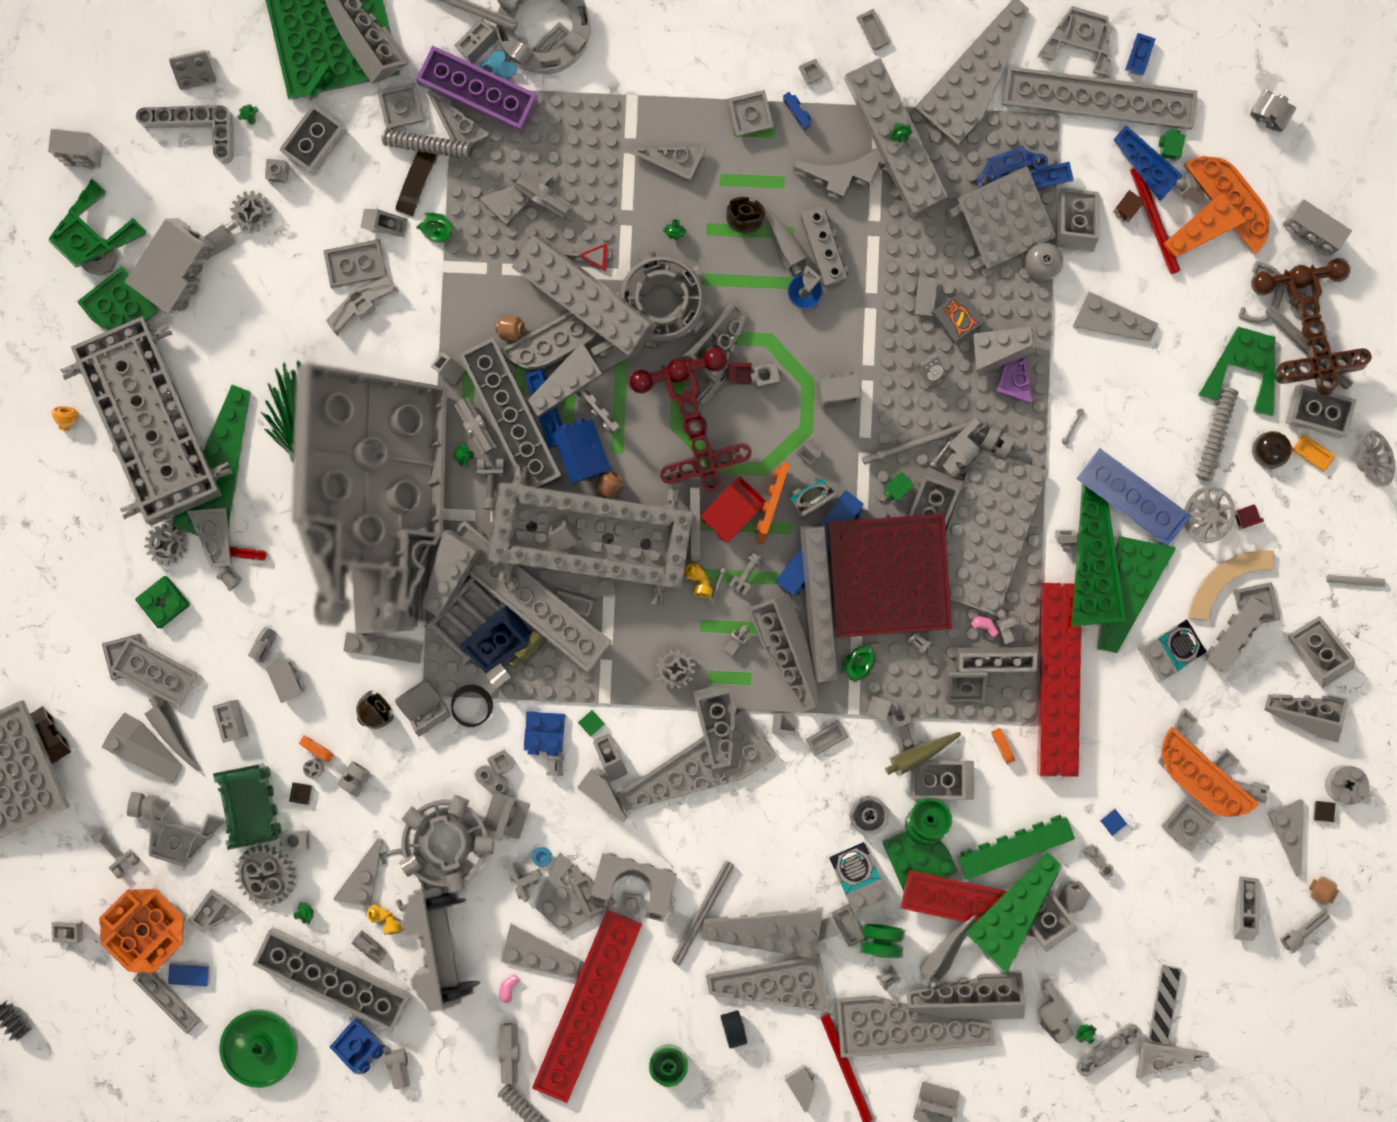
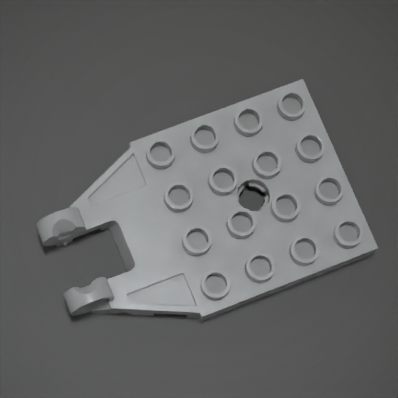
[291,363,447,633]

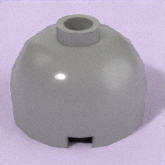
[1024,243,1063,281]

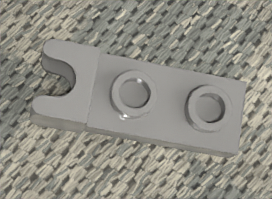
[888,707,918,753]

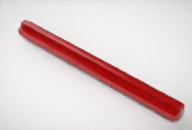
[1130,168,1180,274]
[821,1014,873,1122]

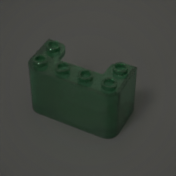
[213,763,282,850]

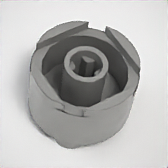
[1250,89,1296,132]
[1325,765,1369,805]
[849,795,889,835]

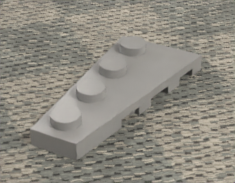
[501,923,581,979]

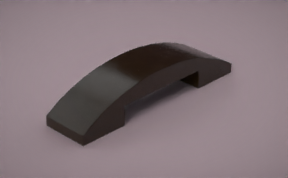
[395,151,439,217]

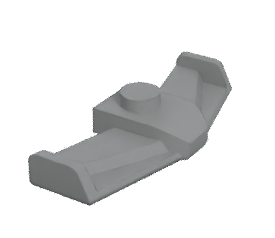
[326,276,399,336]

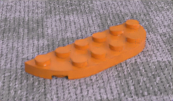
[1183,156,1270,255]
[1161,726,1259,817]

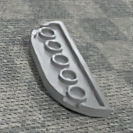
[500,312,600,370]

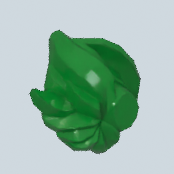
[416,212,452,243]
[841,645,876,682]

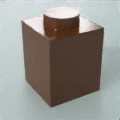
[1113,190,1144,222]

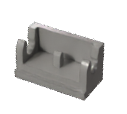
[454,18,499,64]
[212,699,248,743]

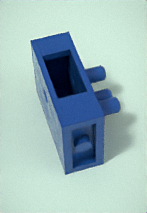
[553,419,611,484]

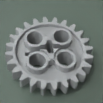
[234,844,297,906]

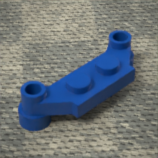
[977,145,1048,187]

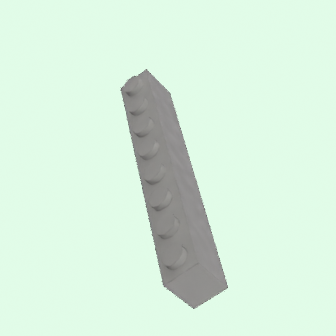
[800,524,837,682]

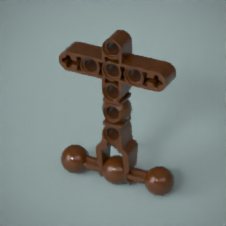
[1251,258,1372,395]

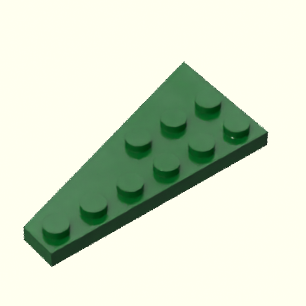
[965,852,1062,975]

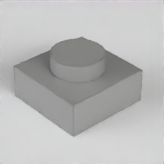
[799,58,824,85]
[487,749,514,776]
[620,892,642,915]

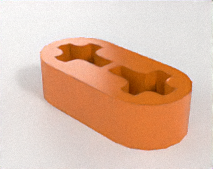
[991,728,1016,765]
[298,735,334,763]

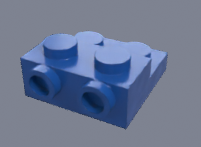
[524,711,565,756]
[330,1018,386,1075]

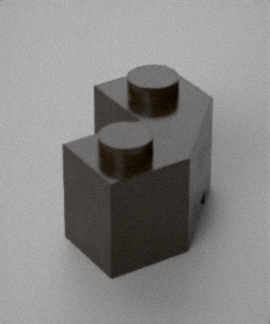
[30,706,71,764]

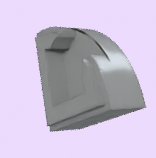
[802,265,822,293]

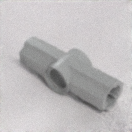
[513,173,571,218]
[454,397,497,455]
[499,1023,519,1084]

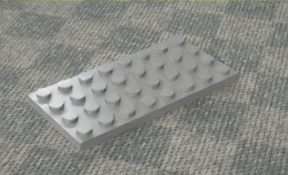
[946,448,1048,616]

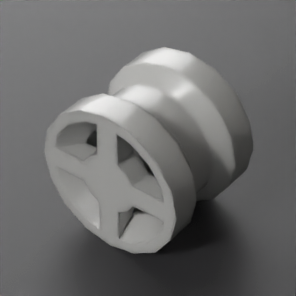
[303,759,324,779]

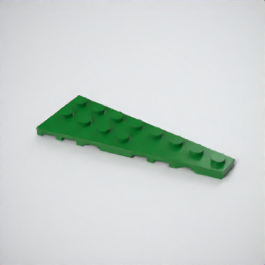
[172,384,251,536]
[1071,483,1126,627]

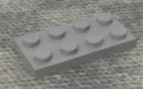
[110,636,198,707]

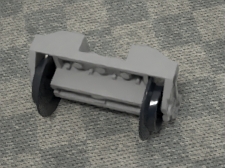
[401,887,481,1013]

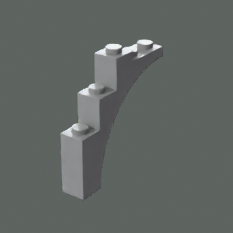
[793,127,916,200]

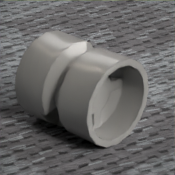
[980,425,1016,459]
[337,761,372,797]
[127,792,160,820]

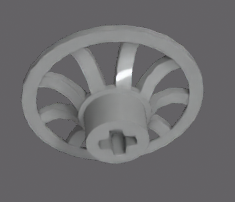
[1356,430,1395,487]
[1184,486,1235,543]

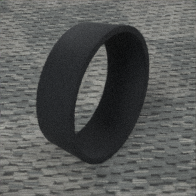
[451,685,493,727]

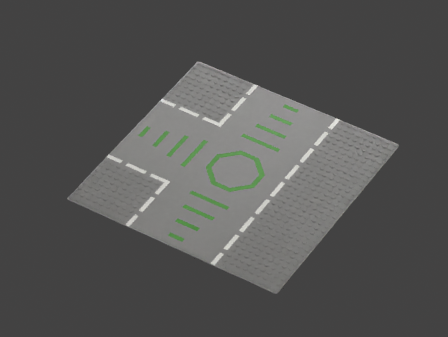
[423,90,1060,723]

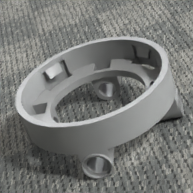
[496,0,591,74]

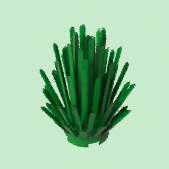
[260,360,301,462]

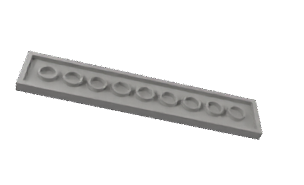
[1003,66,1198,130]
[455,520,612,672]

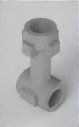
[1084,844,1114,878]

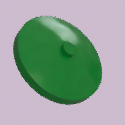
[219,1009,298,1088]

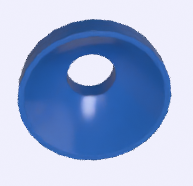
[788,274,823,309]

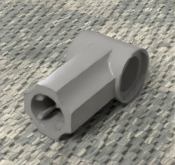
[385,1048,410,1089]

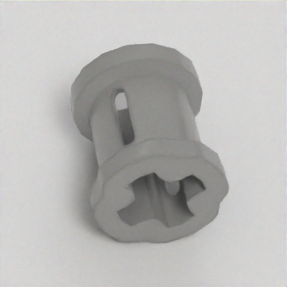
[216,566,242,591]
[907,632,932,654]
[546,756,564,776]
[876,966,901,991]

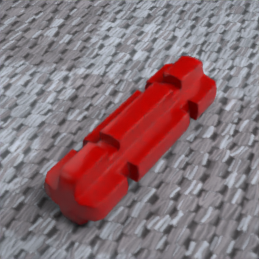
[230,546,267,561]

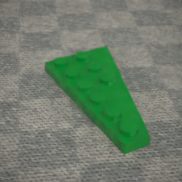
[1097,536,1176,653]

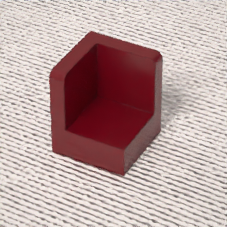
[728,363,752,384]
[1235,505,1264,529]

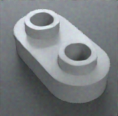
[475,765,510,795]

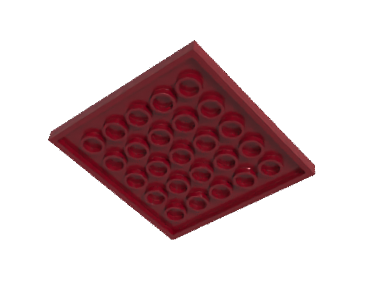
[828,513,952,638]

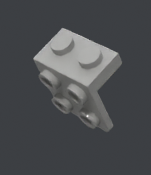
[395,680,451,737]

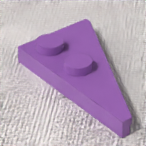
[996,356,1032,404]

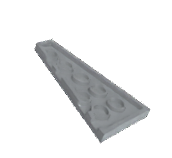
[702,907,824,960]
[706,954,830,1012]

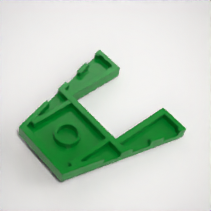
[49,179,146,268]
[1198,327,1275,416]

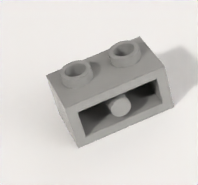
[266,658,306,703]

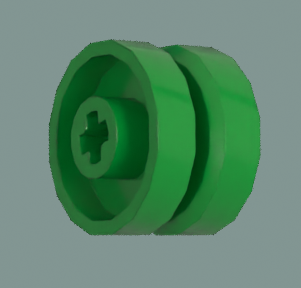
[905,798,952,846]
[860,924,906,958]

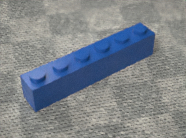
[775,490,864,596]

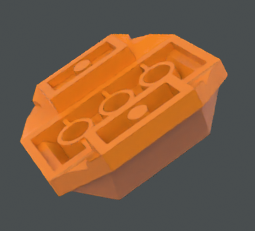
[99,888,185,973]

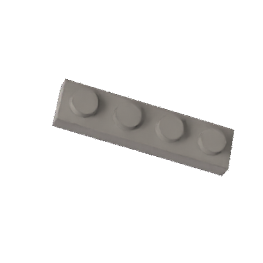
[343,632,423,663]

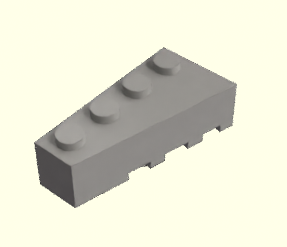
[1205,596,1271,673]

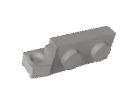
[568,865,605,919]

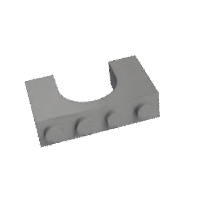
[589,853,677,922]

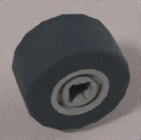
[720,1010,748,1049]

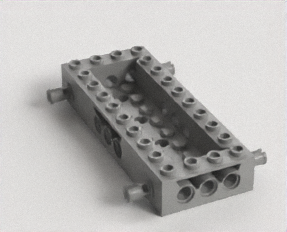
[60,316,233,526]
[487,465,693,605]

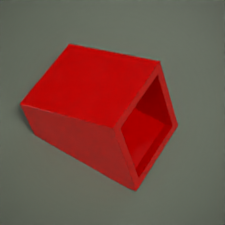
[700,476,767,543]

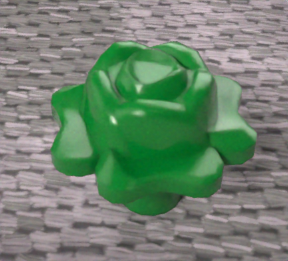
[237,104,259,125]
[889,123,913,143]
[663,219,687,240]
[453,443,474,467]
[293,902,314,924]
[1075,1024,1097,1044]

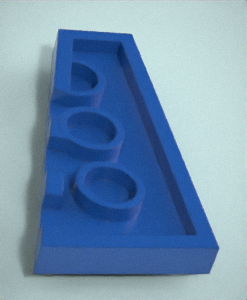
[1113,125,1183,201]

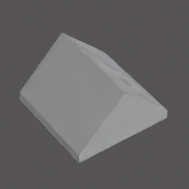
[946,672,988,702]

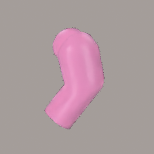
[971,616,1000,637]
[499,974,520,1003]

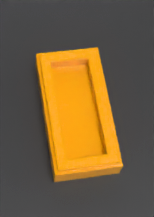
[1292,434,1335,472]

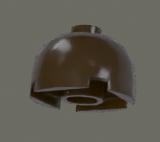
[726,197,765,234]
[1252,431,1292,469]
[356,690,394,730]

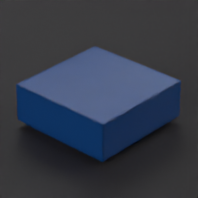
[1099,809,1127,836]

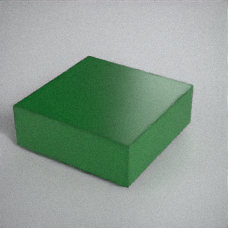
[578,710,605,737]

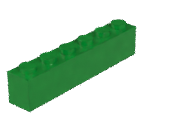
[957,814,1075,880]

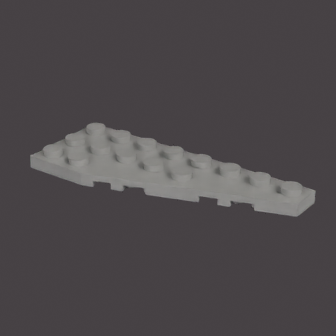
[914,0,1029,146]
[616,710,776,810]
[836,996,995,1058]

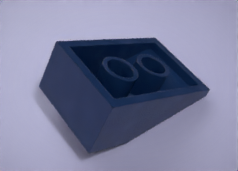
[460,605,532,673]

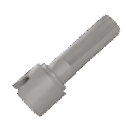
[1233,780,1270,803]
[1280,910,1330,954]

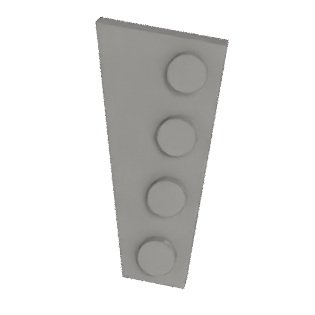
[1072,292,1159,342]
[528,342,603,417]
[577,387,621,434]

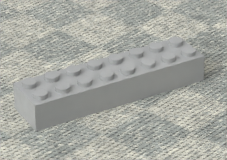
[844,57,948,217]
[512,235,658,357]
[459,337,562,488]
[252,927,411,1032]

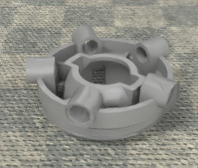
[614,252,706,349]
[399,795,494,893]

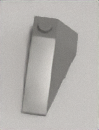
[679,301,748,383]
[1265,695,1348,742]
[101,713,183,783]

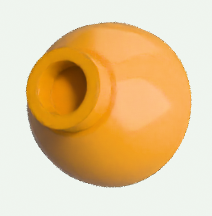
[52,406,79,430]

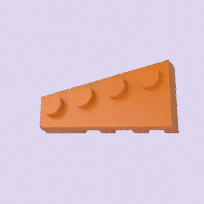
[1163,193,1247,258]
[756,462,790,544]

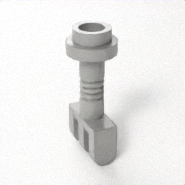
[728,552,763,596]

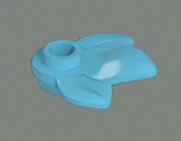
[480,51,517,80]

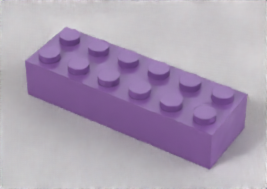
[416,45,538,133]

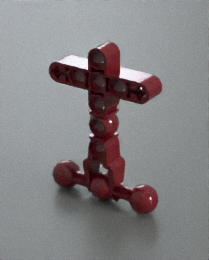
[629,347,752,491]

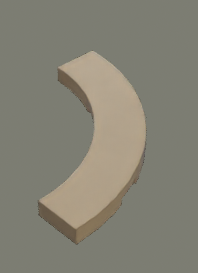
[1188,550,1274,620]

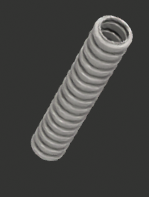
[382,129,474,160]
[1195,387,1239,481]
[497,1084,549,1122]

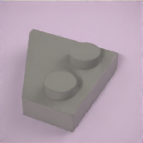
[188,889,242,932]

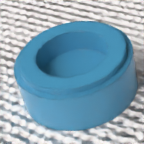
[532,847,552,867]

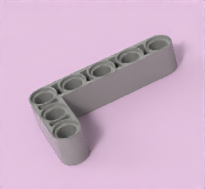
[135,105,234,164]

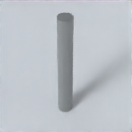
[1326,575,1385,586]

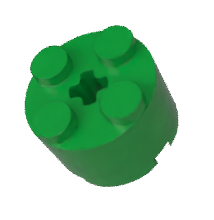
[649,1044,688,1087]

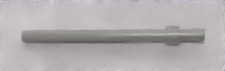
[862,421,971,465]

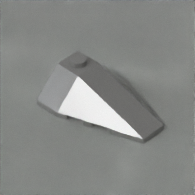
[693,687,736,770]

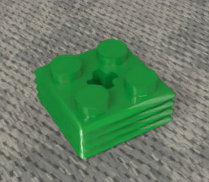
[135,576,190,628]

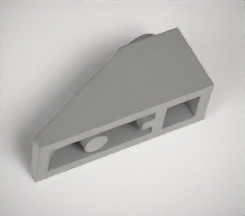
[1234,877,1259,941]

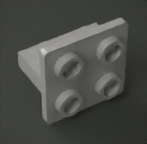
[169,50,217,90]
[588,335,631,371]
[484,792,530,841]
[507,862,542,902]
[913,1082,960,1122]

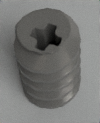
[0,1000,33,1042]

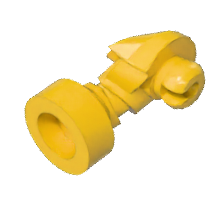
[684,562,713,599]
[367,905,403,935]

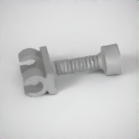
[477,459,504,509]
[90,827,140,879]

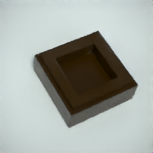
[289,782,312,805]
[1313,801,1336,822]

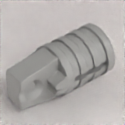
[248,627,276,663]
[351,930,386,963]

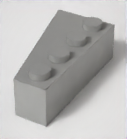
[422,529,482,617]

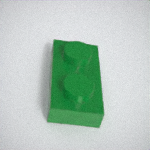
[302,61,332,101]

